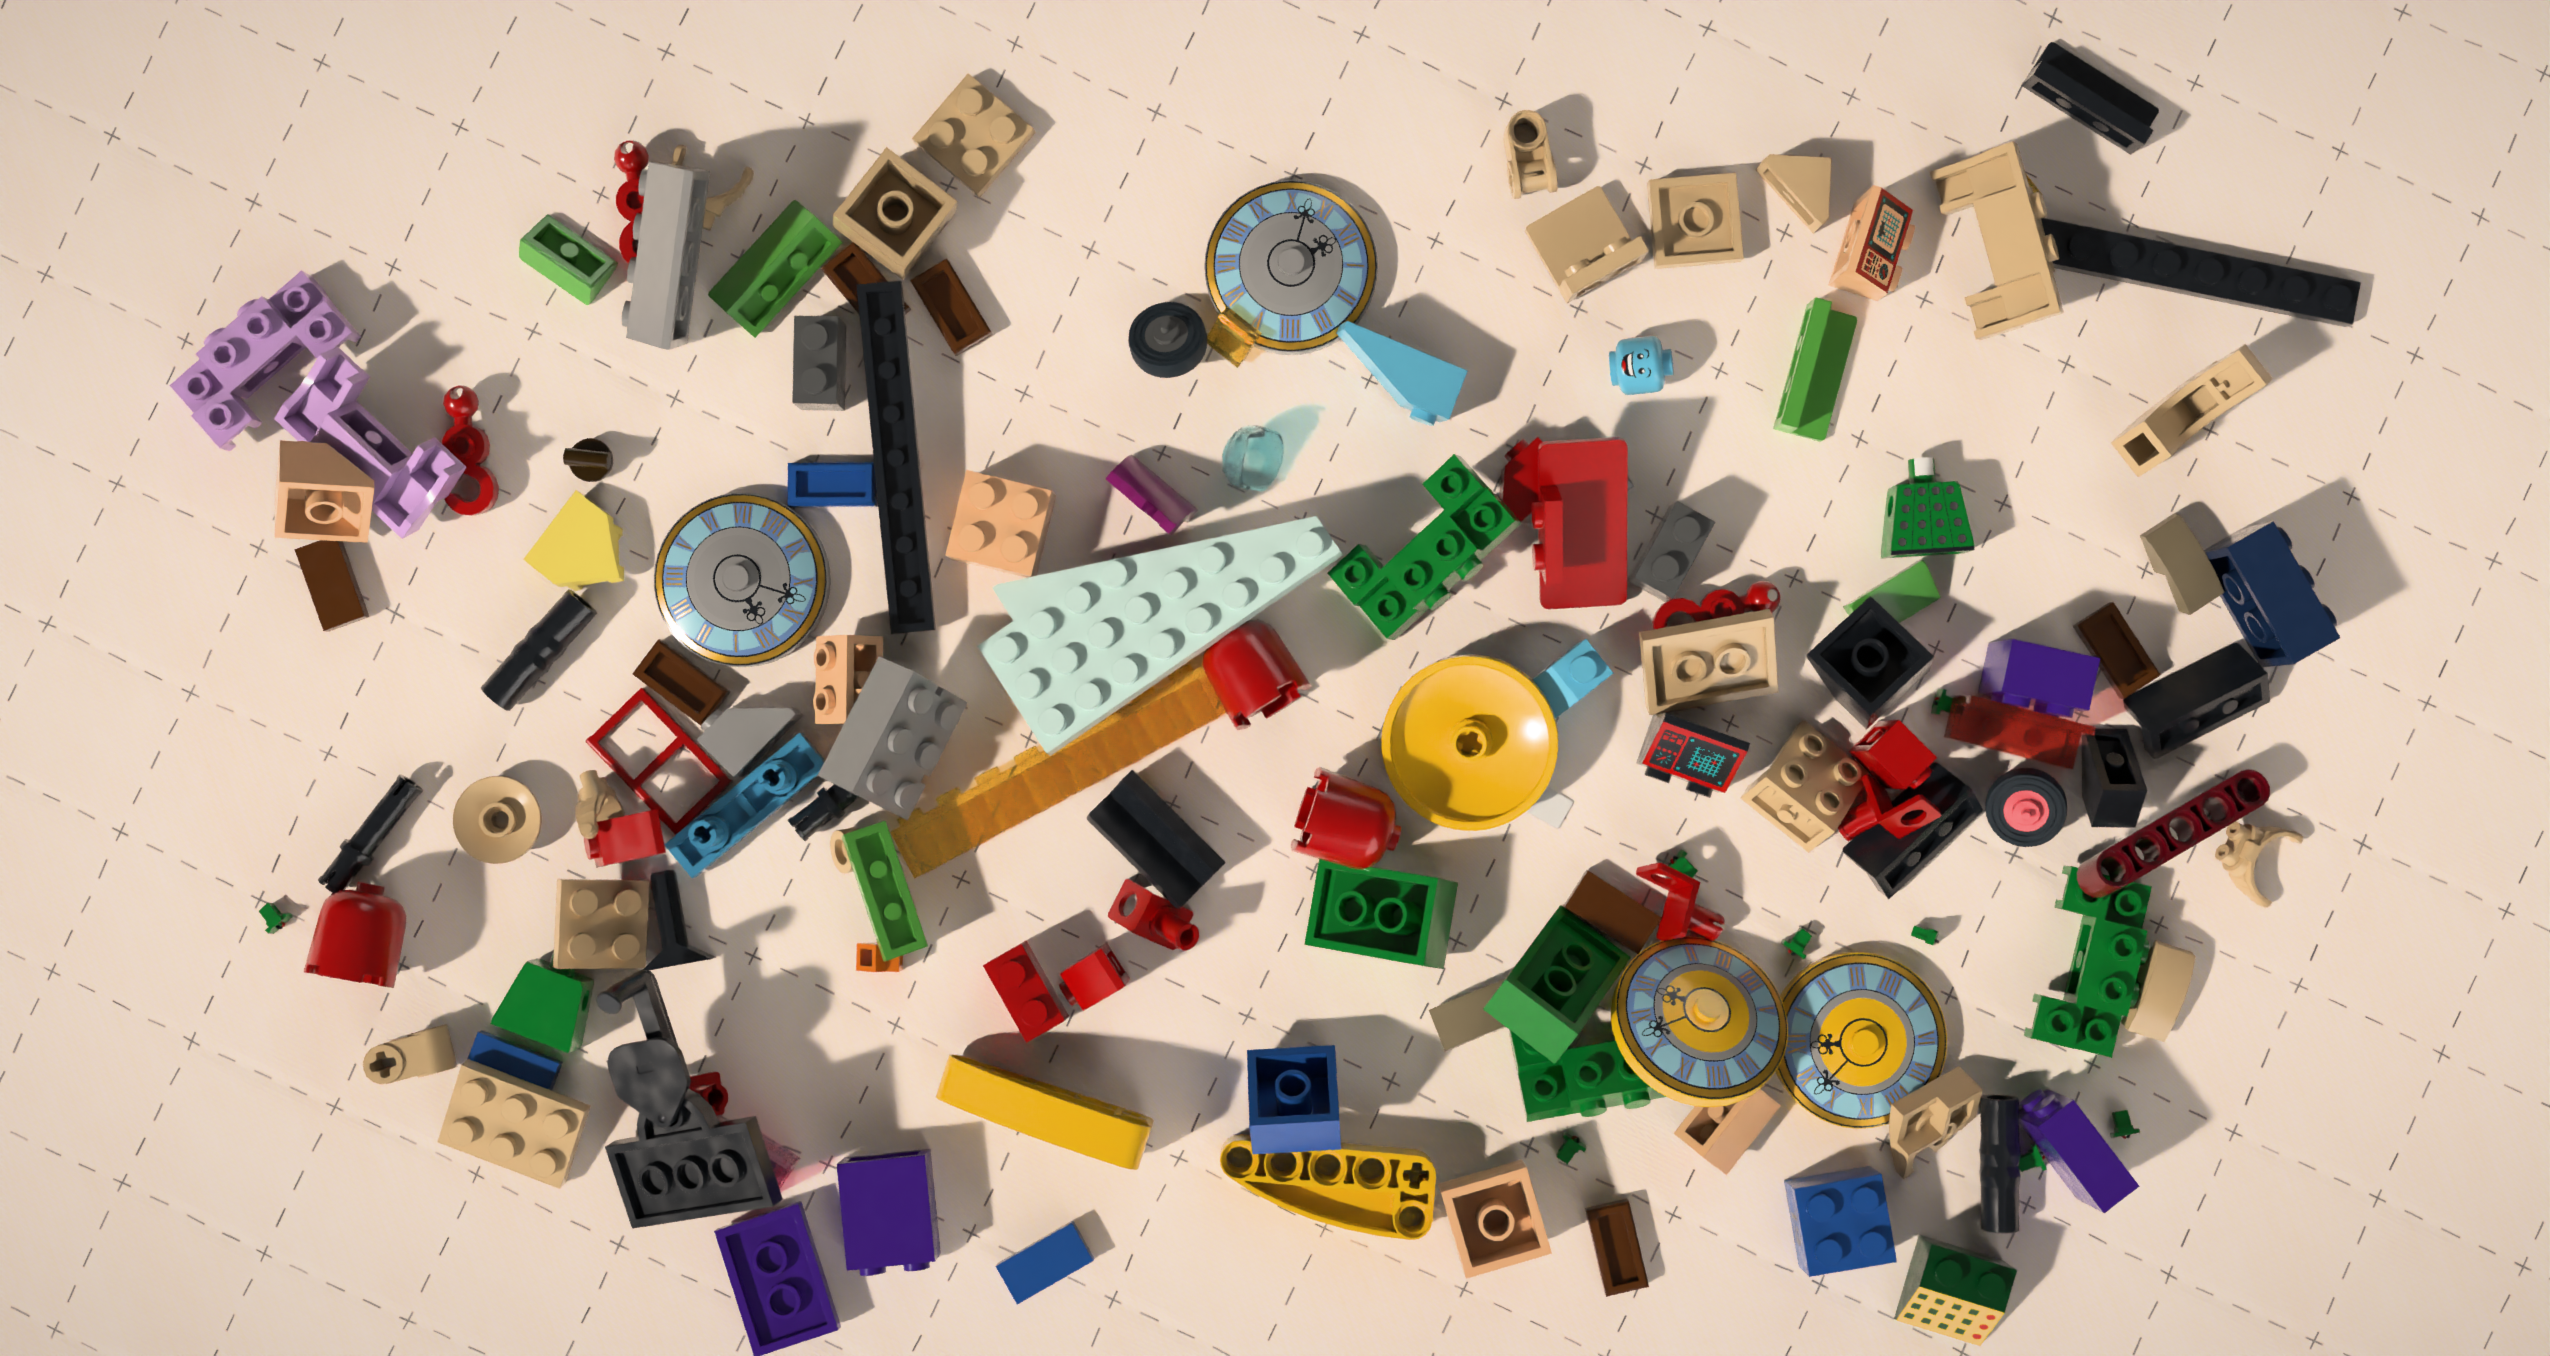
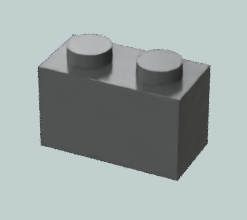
[792,316,847,411]
[1628,501,1716,602]

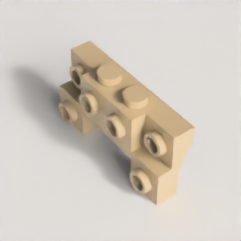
[1930,141,2064,340]

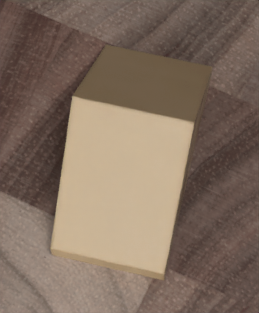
[1756,154,1832,233]

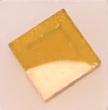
[1207,307,1262,368]

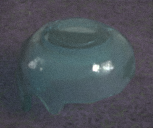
[1222,425,1284,492]

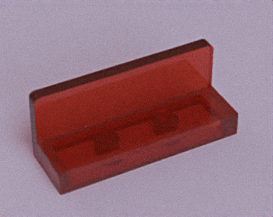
[1944,695,2096,769]

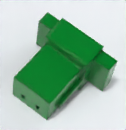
[1931,689,1962,715]
[1668,849,1698,878]
[258,902,293,934]
[1911,926,1939,946]
[1781,928,1812,959]
[2110,1110,2140,1139]
[1556,1131,1587,1165]
[2019,1143,2047,1172]

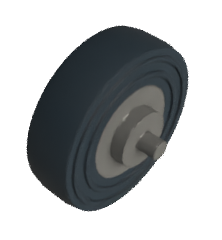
[1128,302,1207,378]

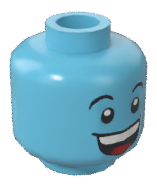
[1609,336,1674,395]

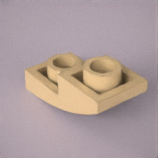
[2121,940,2196,1042]

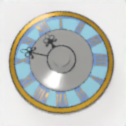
[1204,180,1378,355]
[654,493,831,667]

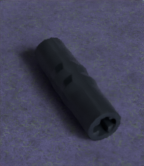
[480,589,597,711]
[1979,1095,2021,1233]

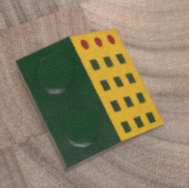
[1894,1235,2017,1346]

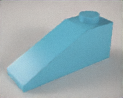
[1336,321,1468,426]
[1532,639,1613,718]

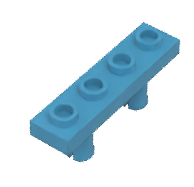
[664,733,825,878]

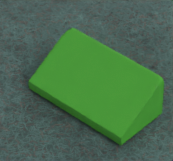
[519,214,618,305]
[1843,559,1941,623]

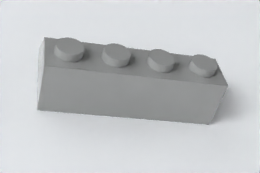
[621,162,710,350]

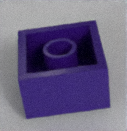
[1978,639,2100,719]

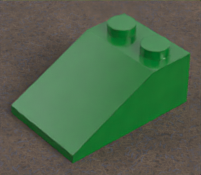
[1304,859,1458,969]
[1483,905,1631,1064]

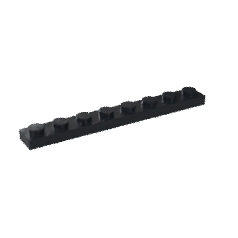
[2041,218,2361,327]
[856,281,936,634]

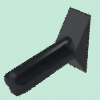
[643,870,716,970]

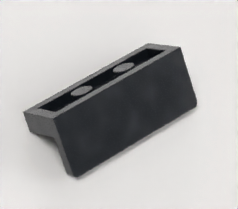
[2021,42,2159,155]
[2123,643,2270,760]
[1843,762,1983,899]
[1087,770,1226,909]

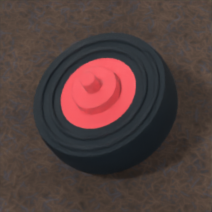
[1985,767,2068,847]

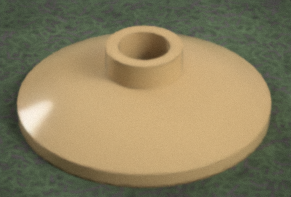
[453,776,542,864]

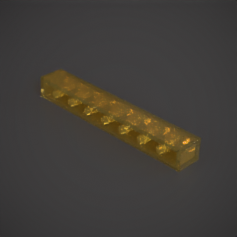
[890,663,1227,879]

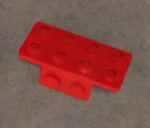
[1532,437,1628,610]

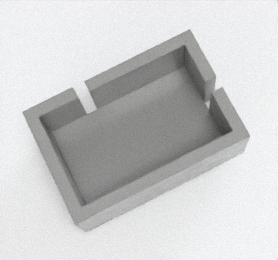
[817,656,968,820]

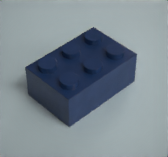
[2204,521,2341,667]

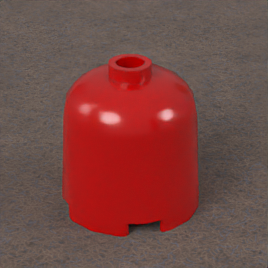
[1202,620,1311,730]
[1291,767,1401,869]
[304,882,407,988]

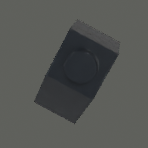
[2082,728,2148,828]

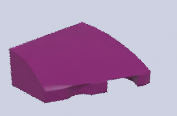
[1106,455,1198,535]

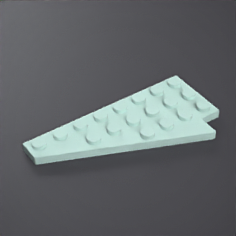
[977,516,1343,756]

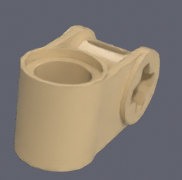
[1503,110,1557,199]
[363,1024,458,1084]

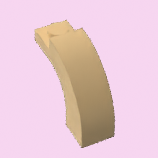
[2111,344,2273,477]

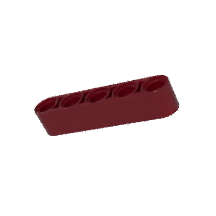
[2077,769,2270,898]

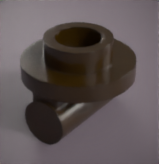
[563,438,613,482]

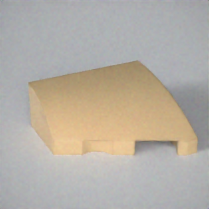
[1889,1066,1983,1179]

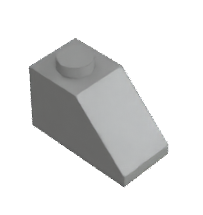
[696,708,803,777]

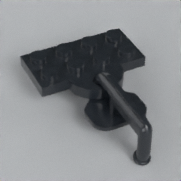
[596,970,783,1229]

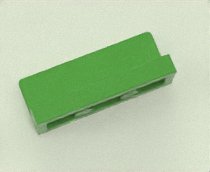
[708,200,843,338]
[1773,297,1857,442]
[841,820,928,961]

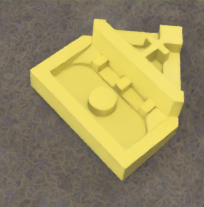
[523,490,624,591]

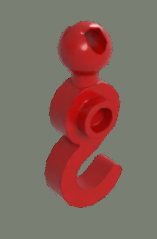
[614,140,649,264]
[442,385,499,516]
[1652,581,1781,630]

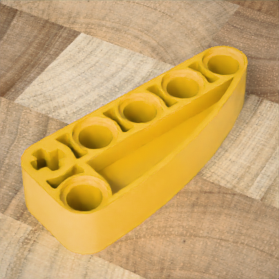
[936,1054,1154,1170]
[1220,1134,1436,1240]

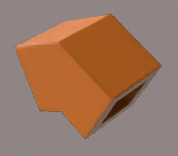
[856,942,903,972]

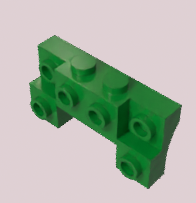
[1327,454,1522,640]
[2024,865,2152,1058]
[1509,1030,1666,1122]

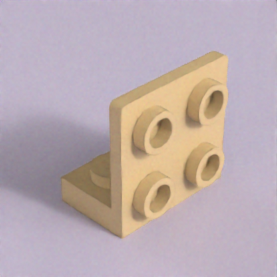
[1525,186,1649,303]
[1741,720,1870,852]

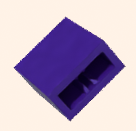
[2019,1089,2140,1213]
[837,1149,941,1276]

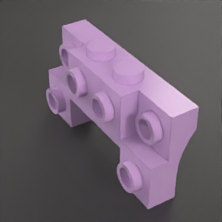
[169,270,361,451]
[274,347,467,539]

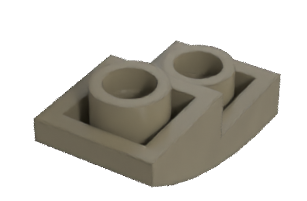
[2140,513,2224,615]
[1429,979,1506,1051]

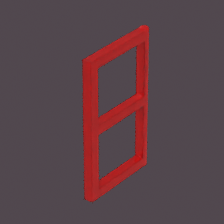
[585,688,733,835]

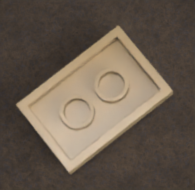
[1639,609,1778,715]
[437,1059,591,1189]

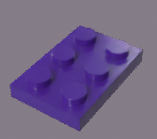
[714,1201,841,1356]

